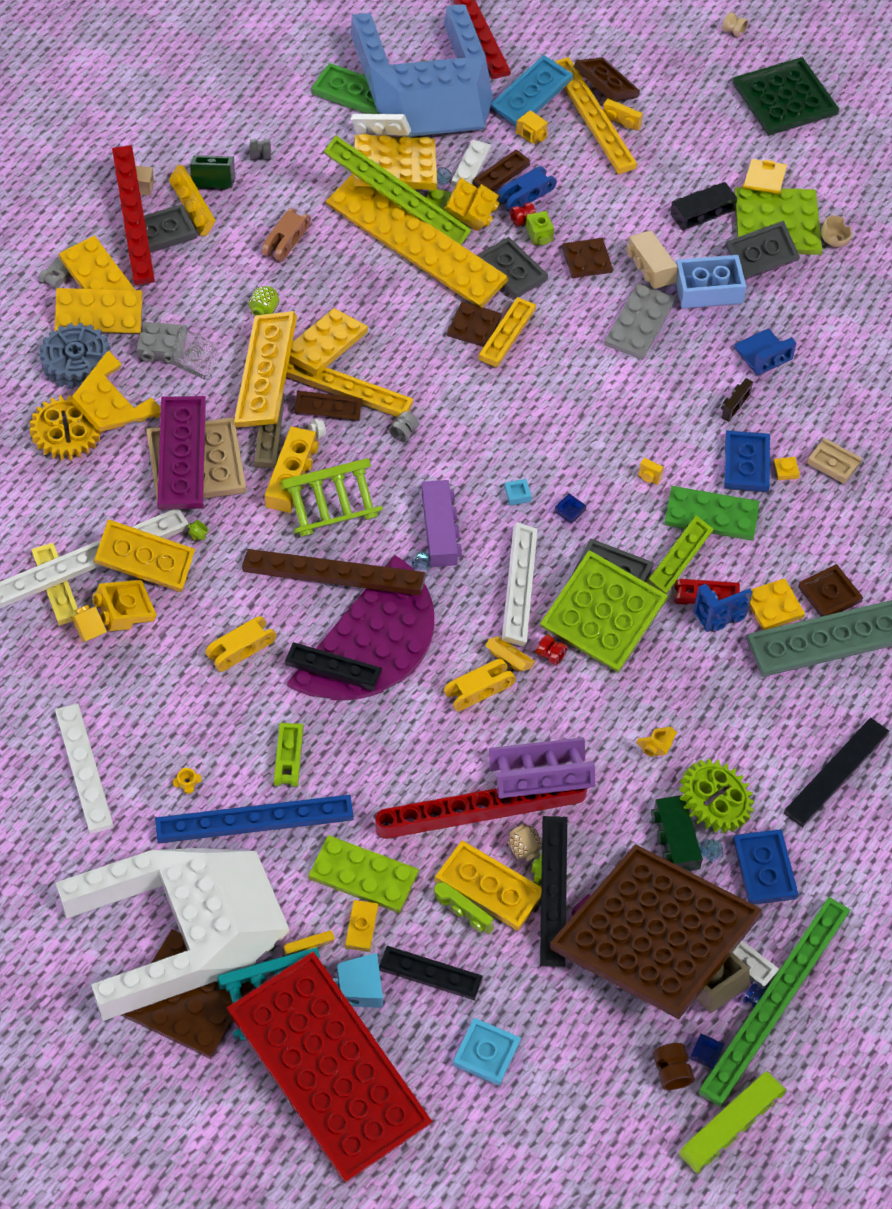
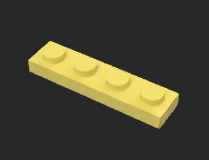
[31,543,78,626]

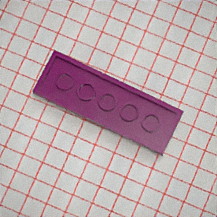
[157,396,206,509]

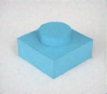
[504,479,532,505]

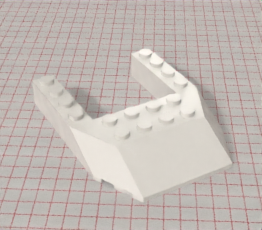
[55,848,290,1021]

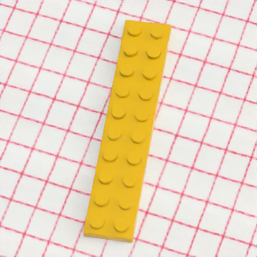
[326,174,508,307]

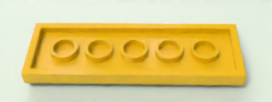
[234,311,297,428]

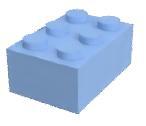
[675,255,746,308]

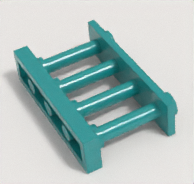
[217,947,320,1041]

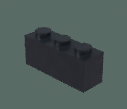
[670,182,738,231]

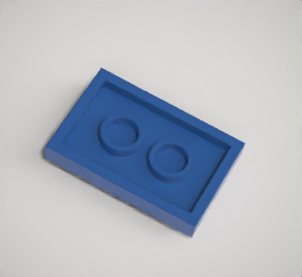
[724,430,770,492]
[733,829,799,905]

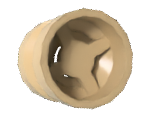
[722,12,748,37]

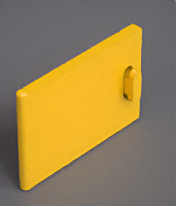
[742,159,787,194]

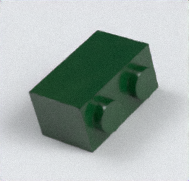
[190,155,236,190]

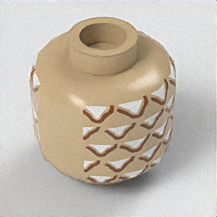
[507,823,542,862]

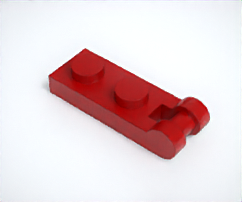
[675,579,740,605]

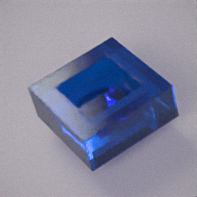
[554,493,586,524]
[690,1033,725,1069]

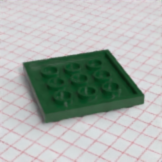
[732,57,839,136]

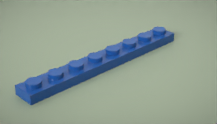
[155,794,354,844]

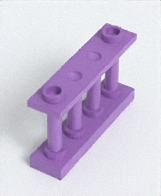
[489,737,596,798]

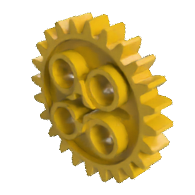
[29,395,102,461]

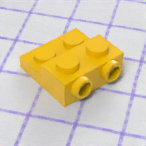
[444,177,499,231]
[93,580,157,631]

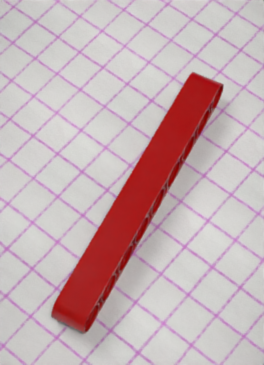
[375,788,588,839]

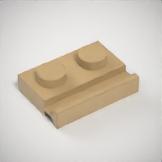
[807,438,862,484]

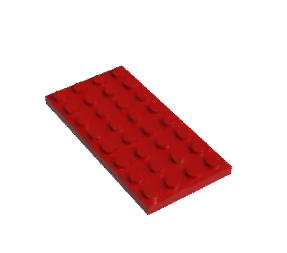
[227,951,433,1184]

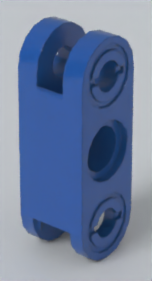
[497,166,557,211]

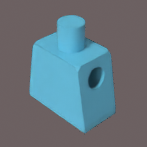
[333,953,383,1008]

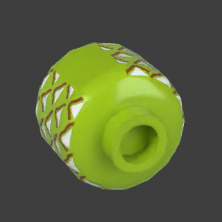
[248,286,280,316]

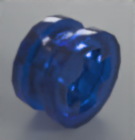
[743,982,766,1008]

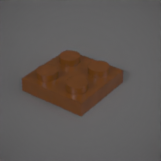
[562,238,613,279]
[447,302,502,347]
[798,564,863,617]

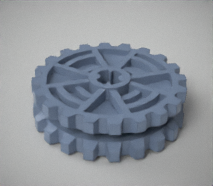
[39,323,110,389]

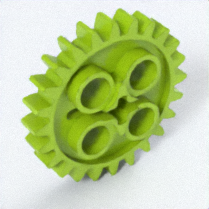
[679,759,755,834]

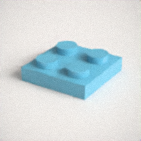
[453,1018,521,1086]

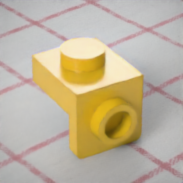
[636,727,677,757]

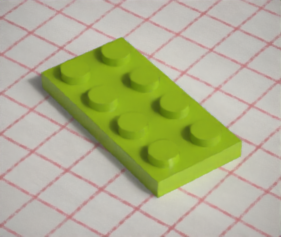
[308,835,419,914]

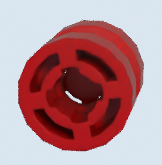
[510,202,536,227]
[536,634,568,666]

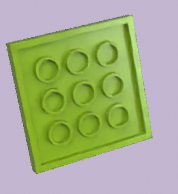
[734,187,822,255]
[540,550,668,673]

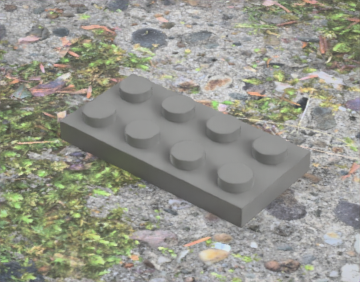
[604,283,676,360]

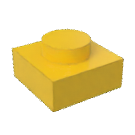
[638,457,664,485]
[773,457,800,481]

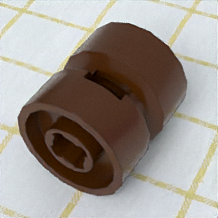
[653,1043,695,1091]

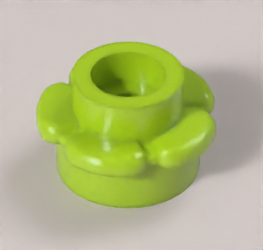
[188,520,209,541]

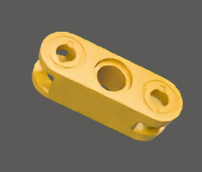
[205,616,277,672]
[443,659,516,711]

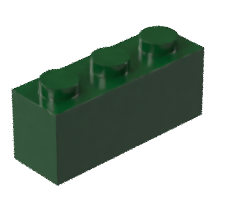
[651,795,703,871]

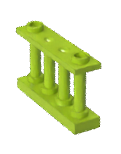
[280,458,383,537]

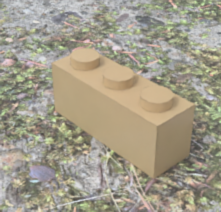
[626,230,678,289]

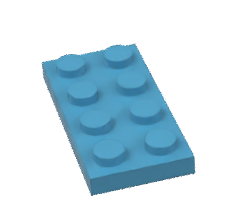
[490,55,573,126]

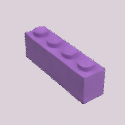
[421,480,462,567]

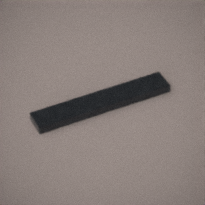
[783,717,889,828]
[540,816,568,967]

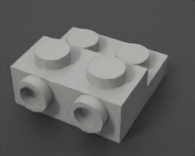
[137,322,187,364]

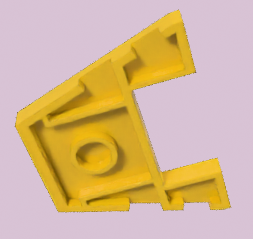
[71,351,161,432]

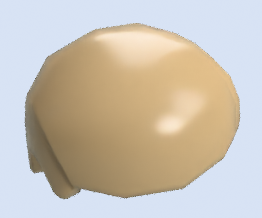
[821,215,853,247]

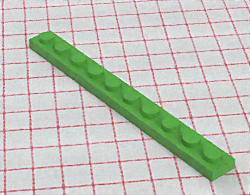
[698,897,851,1108]

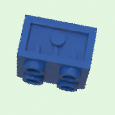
[734,329,796,376]
[693,584,753,632]

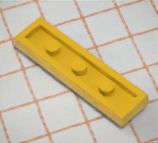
[169,165,216,236]
[479,297,536,368]

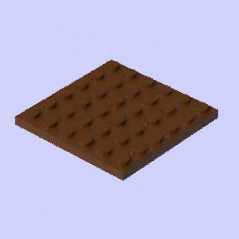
[550,844,762,1020]

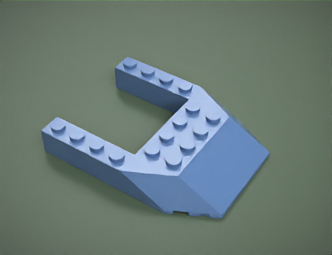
[350,4,493,137]

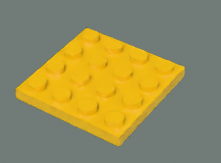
[354,134,437,190]

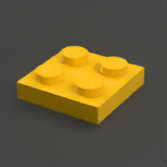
[749,578,805,631]

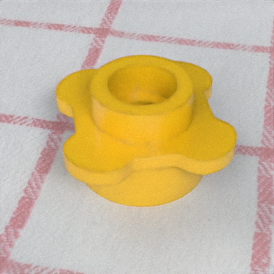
[173,768,202,794]

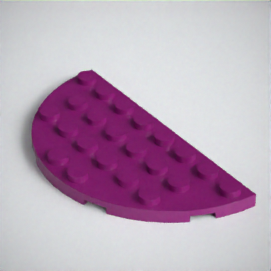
[287,555,434,701]

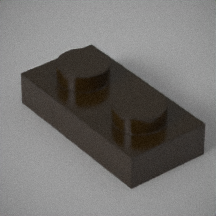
[721,378,753,422]

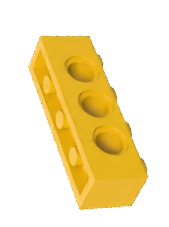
[264,426,319,513]

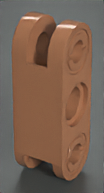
[262,208,311,262]

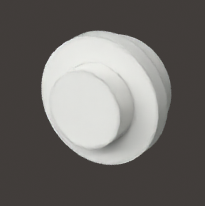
[307,418,326,441]

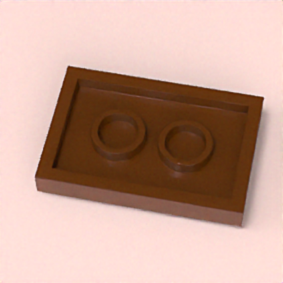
[574,57,640,101]

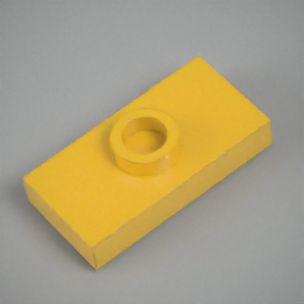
[345,900,378,952]
[282,930,335,956]

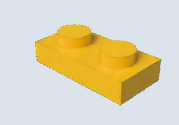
[603,98,643,131]
[485,636,535,672]

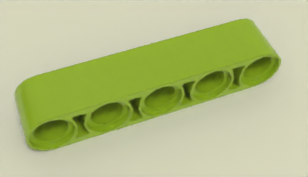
[678,1071,787,1174]

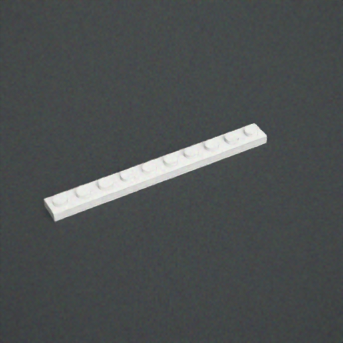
[0,509,189,609]

